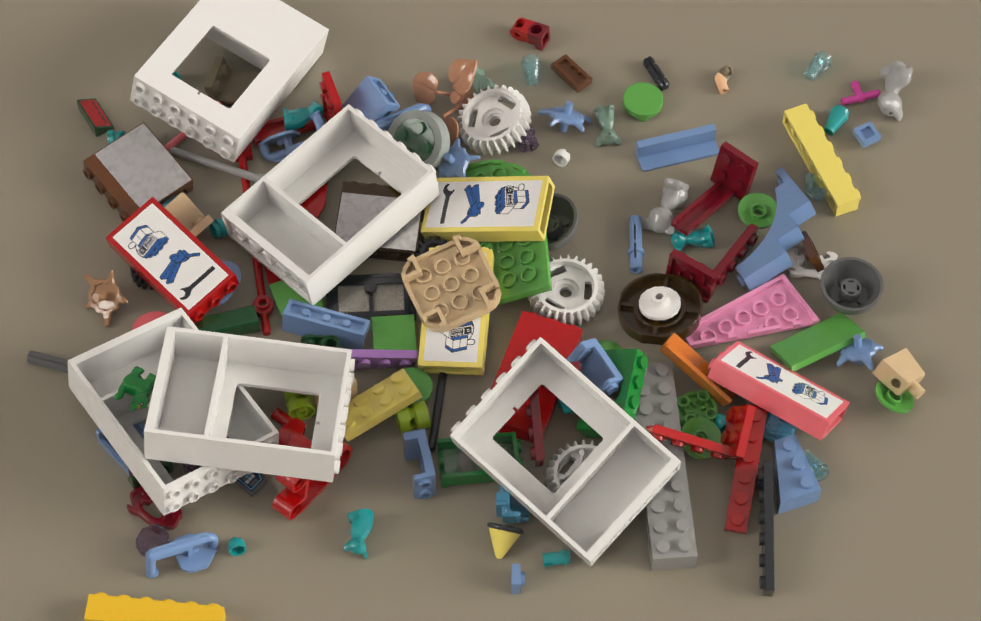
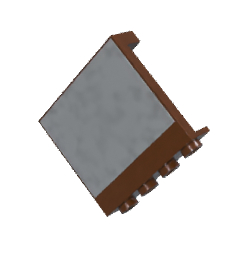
[83,122,193,222]

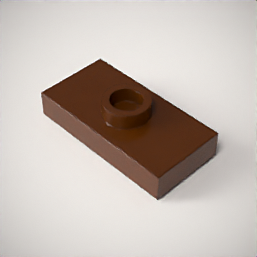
[551,54,593,93]
[801,230,825,272]

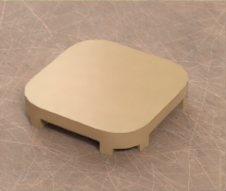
[401,234,501,333]

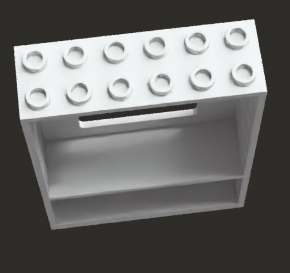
[130,0,329,163]
[221,104,440,305]
[68,308,279,516]
[144,326,355,482]
[450,337,681,567]

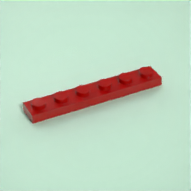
[724,404,768,535]

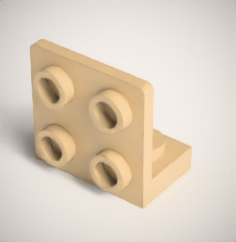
[164,192,214,237]

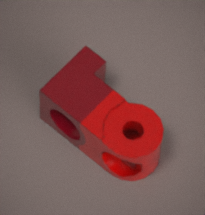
[510,18,551,51]

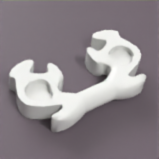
[787,248,838,280]

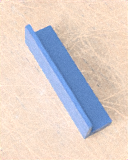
[635,124,719,172]
[282,299,371,349]

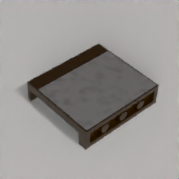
[335,181,423,262]

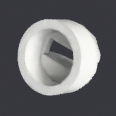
[552,149,570,167]

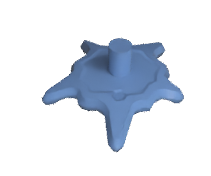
[538,101,593,133]
[436,138,481,178]
[836,334,884,370]

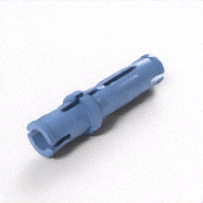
[628,215,644,274]

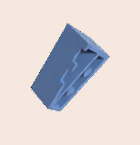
[772,434,821,514]

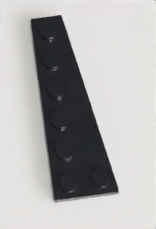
[755,461,775,597]

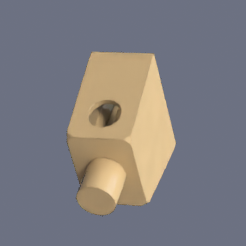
[872,348,926,399]

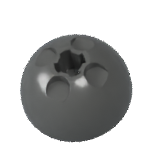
[546,193,579,251]
[820,257,884,315]

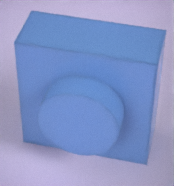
[852,121,881,148]
[511,564,525,594]

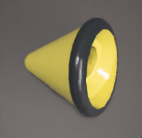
[487,522,524,559]

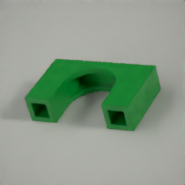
[576,348,648,438]

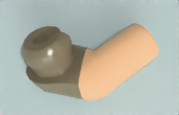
[714,65,733,94]

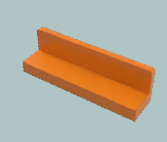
[659,333,735,407]

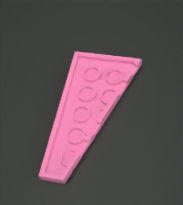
[683,274,820,349]

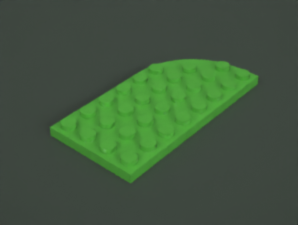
[466,159,552,305]

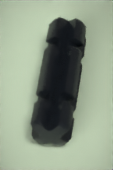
[643,56,670,91]

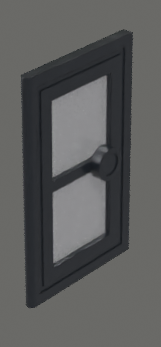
[327,273,417,323]

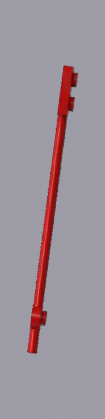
[235,142,274,336]

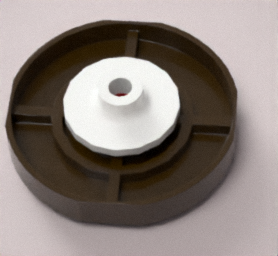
[617,273,703,345]

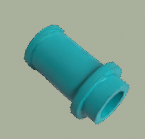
[542,548,571,567]

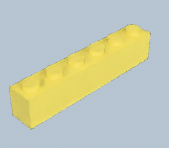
[782,104,861,217]

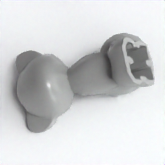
[877,61,913,121]
[643,178,689,235]

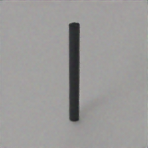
[428,372,447,452]

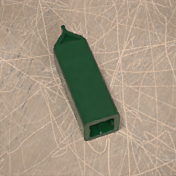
[194,305,260,335]

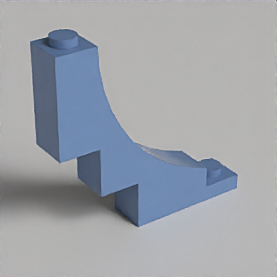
[735,167,816,291]

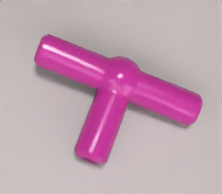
[841,81,881,106]

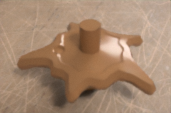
[84,269,128,327]

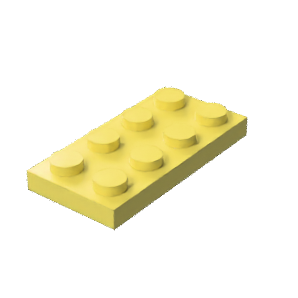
[344,369,422,442]

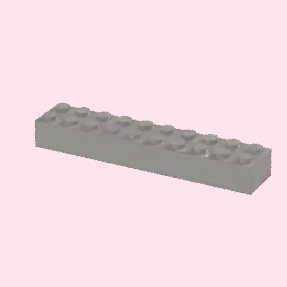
[635,361,698,571]

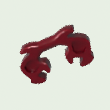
[127,486,183,534]

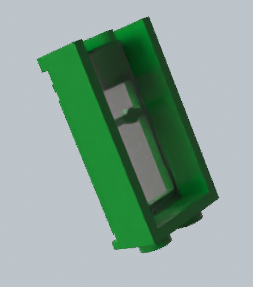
[437,432,524,488]

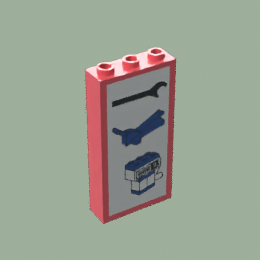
[707,341,850,441]

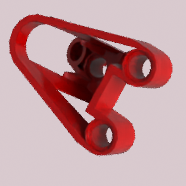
[271,407,353,521]

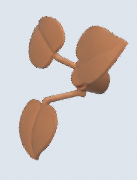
[413,59,477,147]

